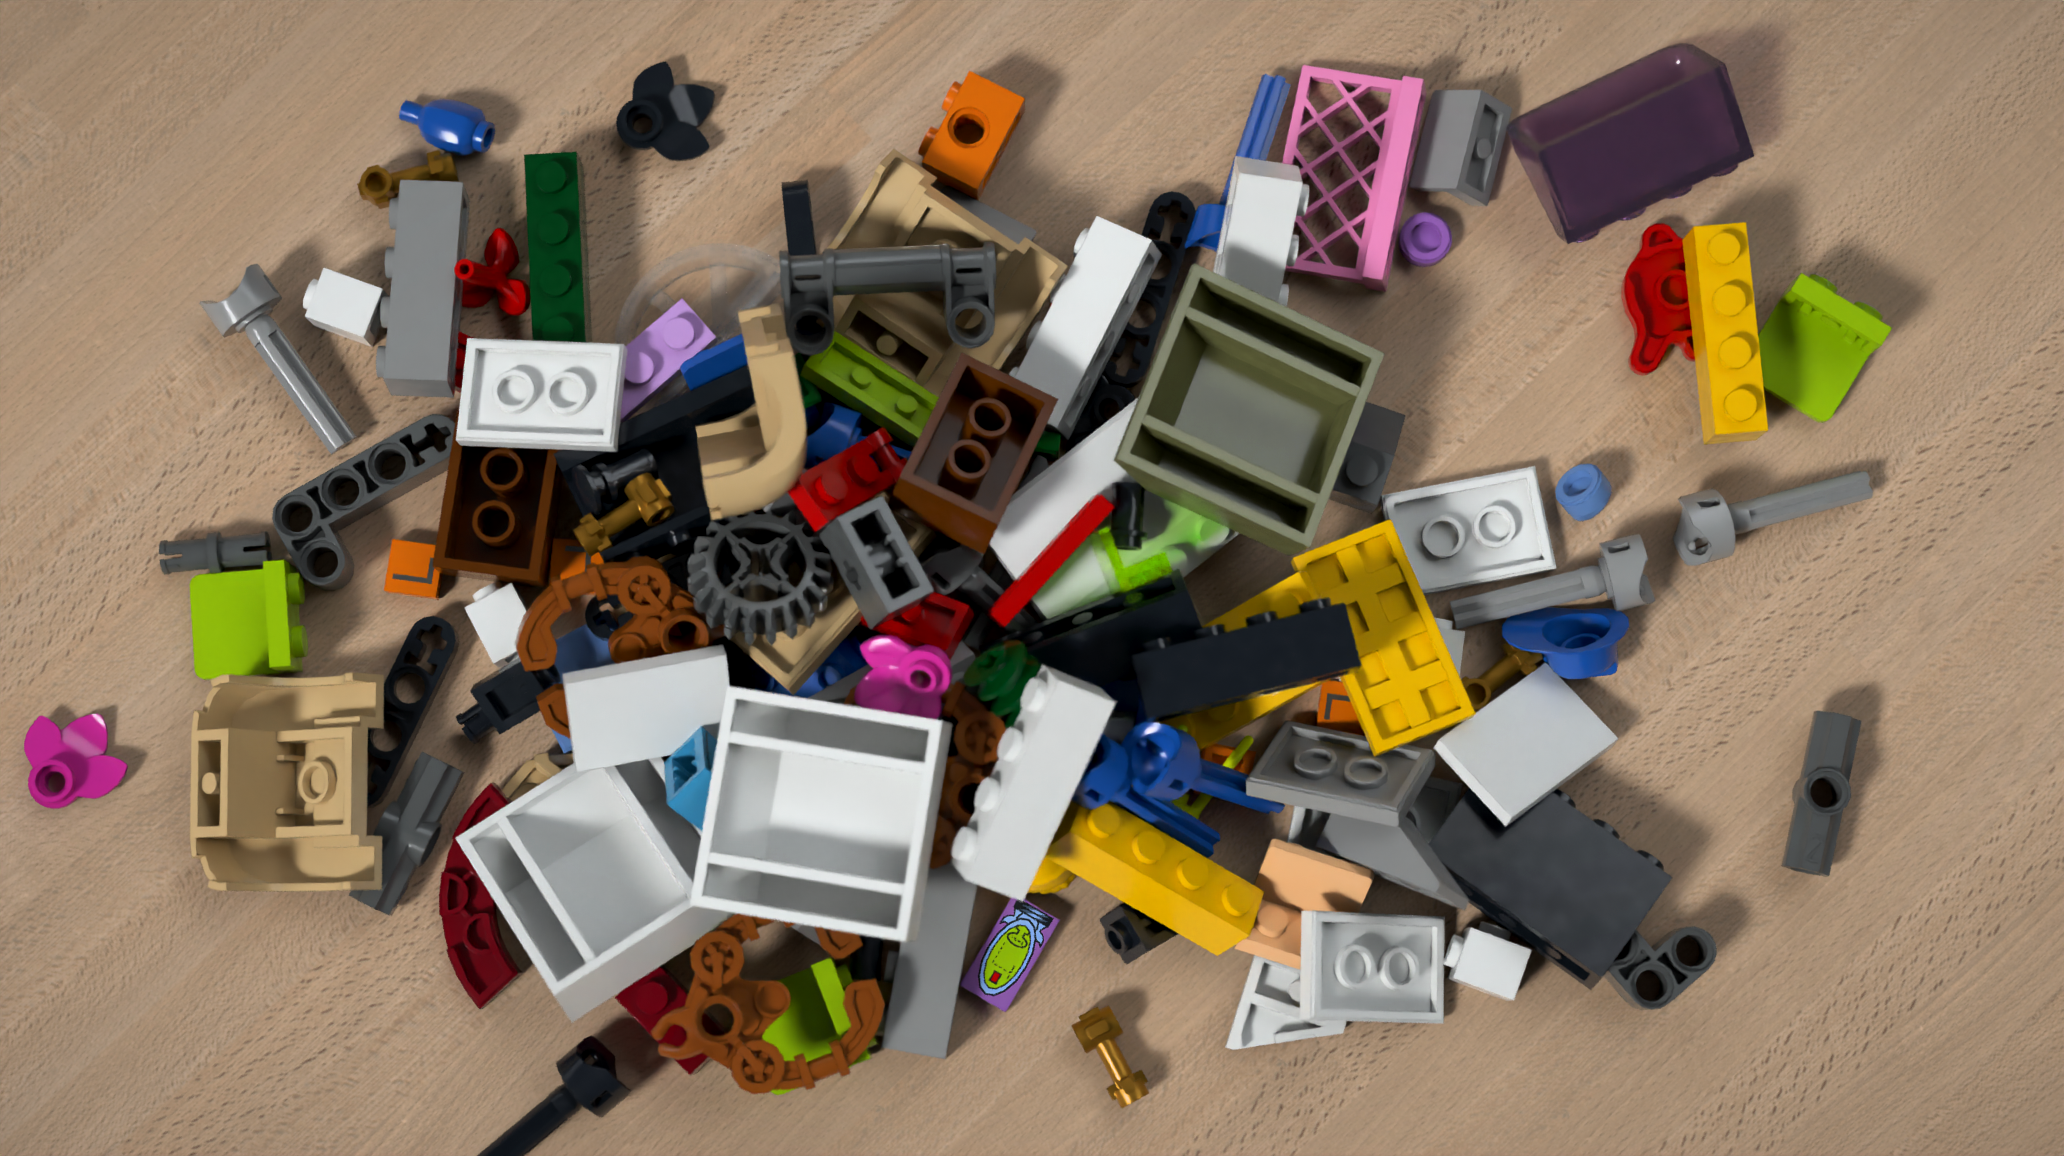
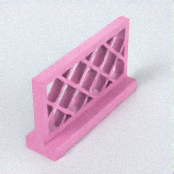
[1282,65,1426,292]

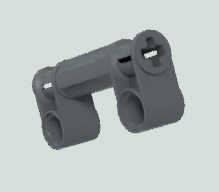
[779,242,996,355]

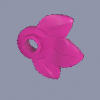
[854,635,953,720]
[24,713,128,809]

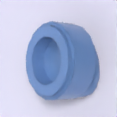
[1555,463,1612,522]

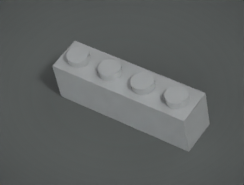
[376,180,470,398]
[875,863,978,1059]

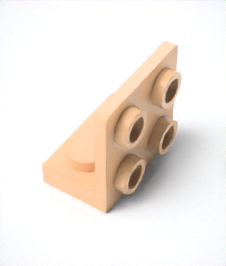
[1235,839,1374,970]

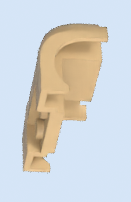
[816,149,1068,397]
[695,303,807,520]
[190,672,384,892]

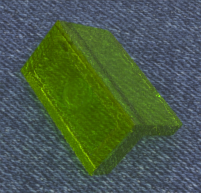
[1088,527,1173,594]

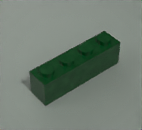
[524,152,592,343]

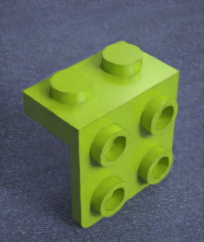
[1758,273,1892,423]
[190,560,308,680]
[762,957,877,1095]

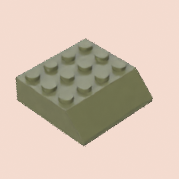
[1114,263,1385,556]

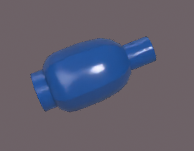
[399,98,495,156]

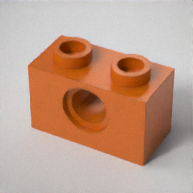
[918,71,1025,200]

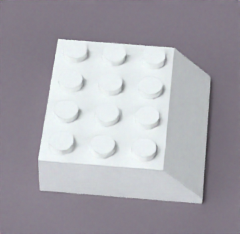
[690,686,952,942]
[456,757,737,1023]

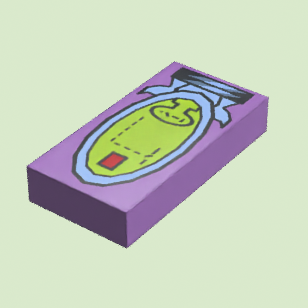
[960,897,1060,1012]

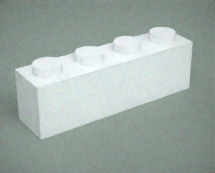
[1213,156,1309,307]
[1009,216,1162,440]
[951,664,1116,901]

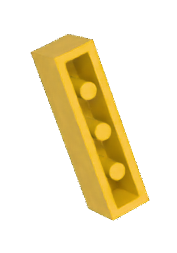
[1682,222,1768,445]
[1045,800,1264,956]

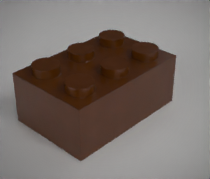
[888,352,1058,554]
[432,410,564,589]

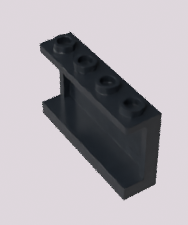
[554,365,764,563]
[1429,788,1673,990]

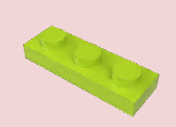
[800,331,939,448]

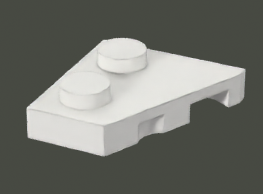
[1225,955,1347,1050]

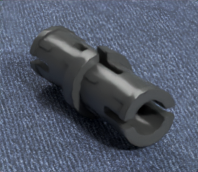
[159,531,272,575]

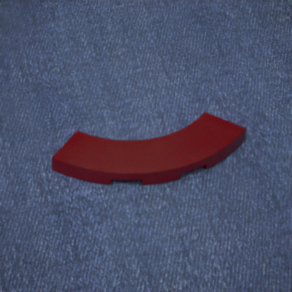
[439,783,523,1009]

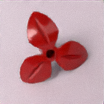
[454,227,531,316]

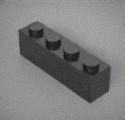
[979,569,1202,717]
[1131,598,1362,723]

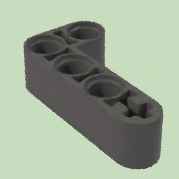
[272,414,455,591]
[1604,926,1717,1010]

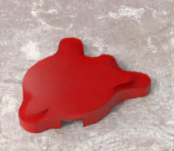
[1621,223,1695,375]

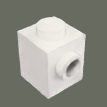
[1443,922,1531,1001]

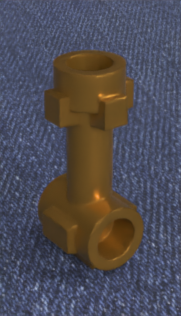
[357,150,459,209]
[573,473,675,557]
[1461,642,1543,713]
[1071,1005,1149,1108]

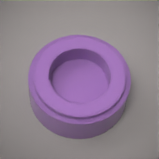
[1398,212,1452,267]

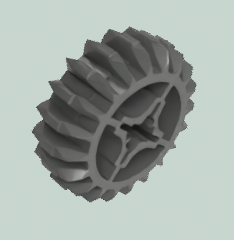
[688,510,833,646]

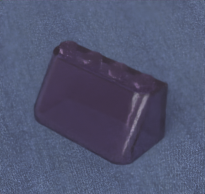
[1507,43,1754,244]

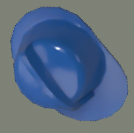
[1502,607,1630,679]

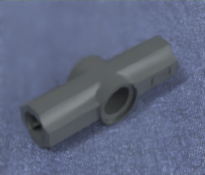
[1781,710,1862,877]
[349,752,465,916]

